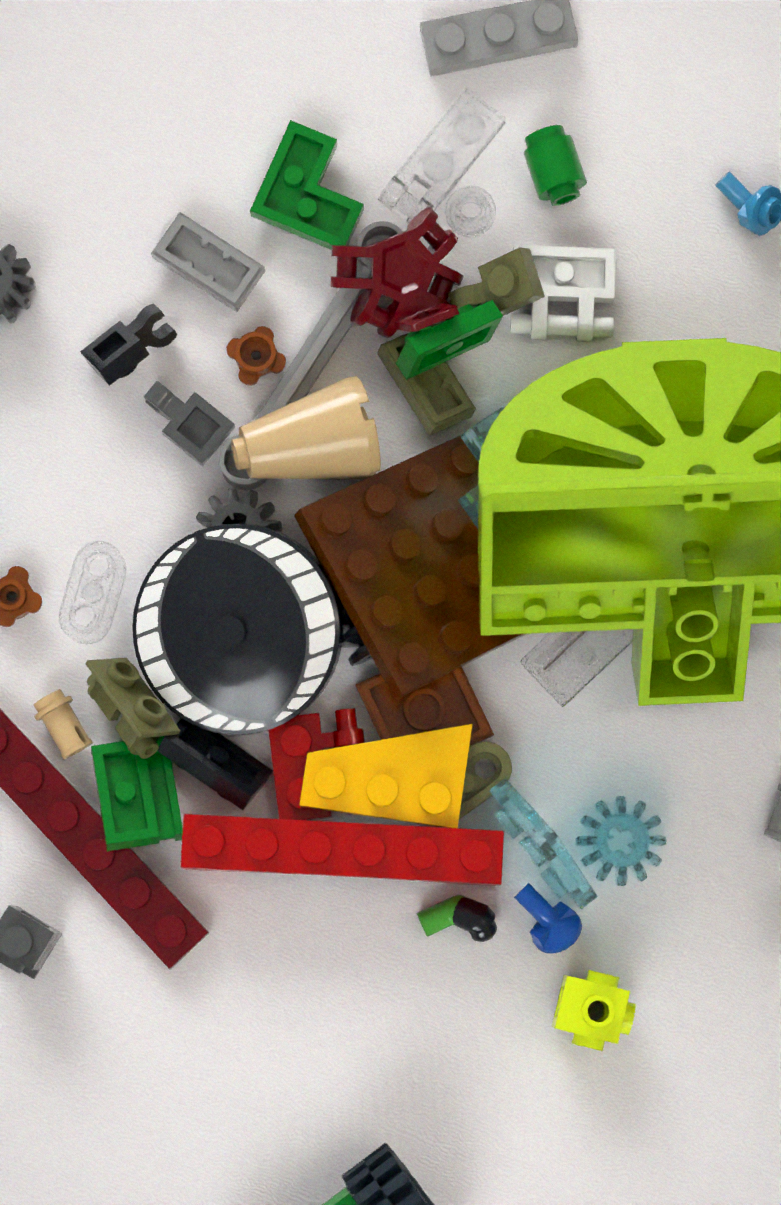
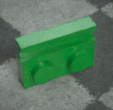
[91,736,183,851]

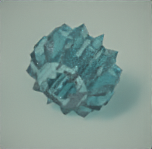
[575,796,666,886]

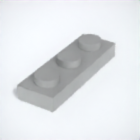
[420,0,578,77]

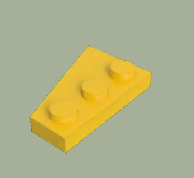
[300,724,472,828]

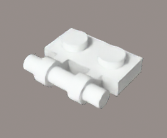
[510,245,616,342]

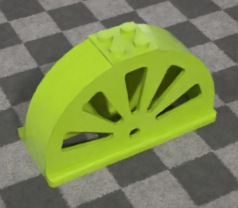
[478,338,781,706]

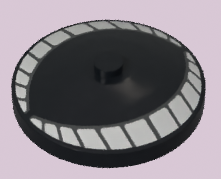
[132,523,343,735]

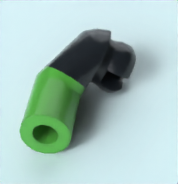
[416,895,497,942]

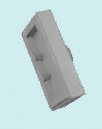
[151,212,265,312]

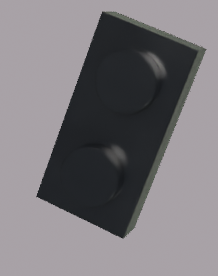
[157,718,273,810]

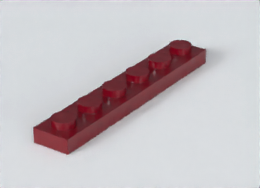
[0,708,210,969]

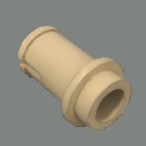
[34,689,93,760]

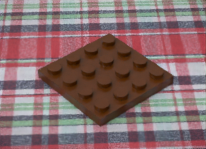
[294,430,526,700]

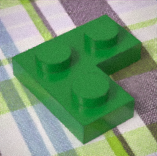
[250,120,364,250]

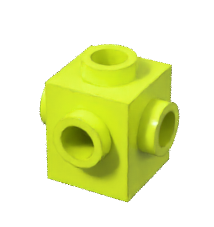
[551,970,636,1051]

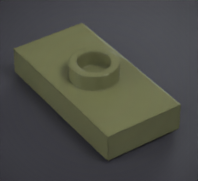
[377,332,476,436]

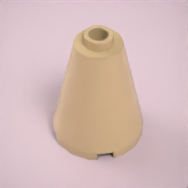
[231,376,381,480]

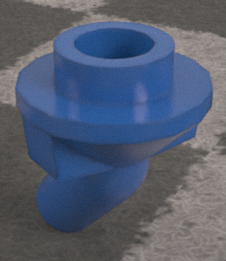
[514,883,582,954]

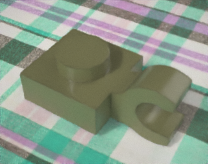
[448,247,545,316]

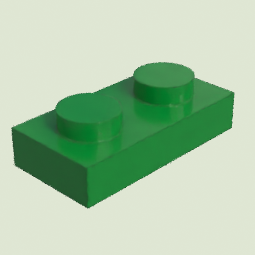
[395,300,503,380]

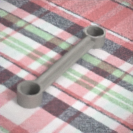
[219,221,403,490]

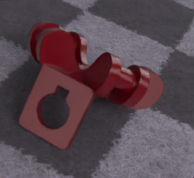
[330,207,464,338]

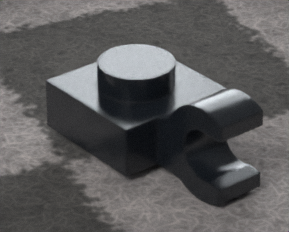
[80,304,177,386]

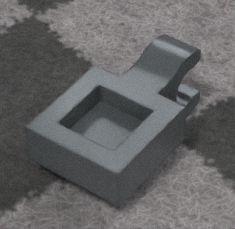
[144,381,235,467]

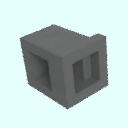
[0,905,62,979]

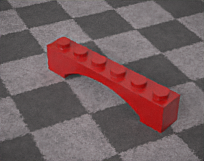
[180,814,504,886]

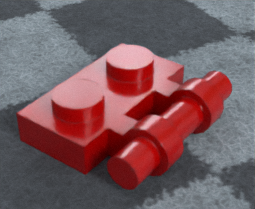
[268,708,365,820]

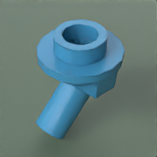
[715,171,781,236]

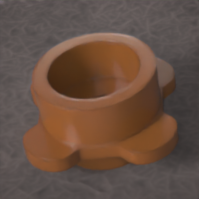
[226,326,286,385]
[0,566,43,627]

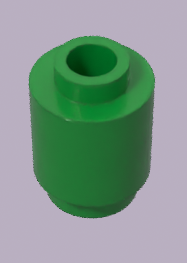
[524,125,587,206]

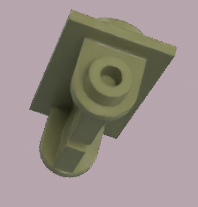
[86,658,181,759]

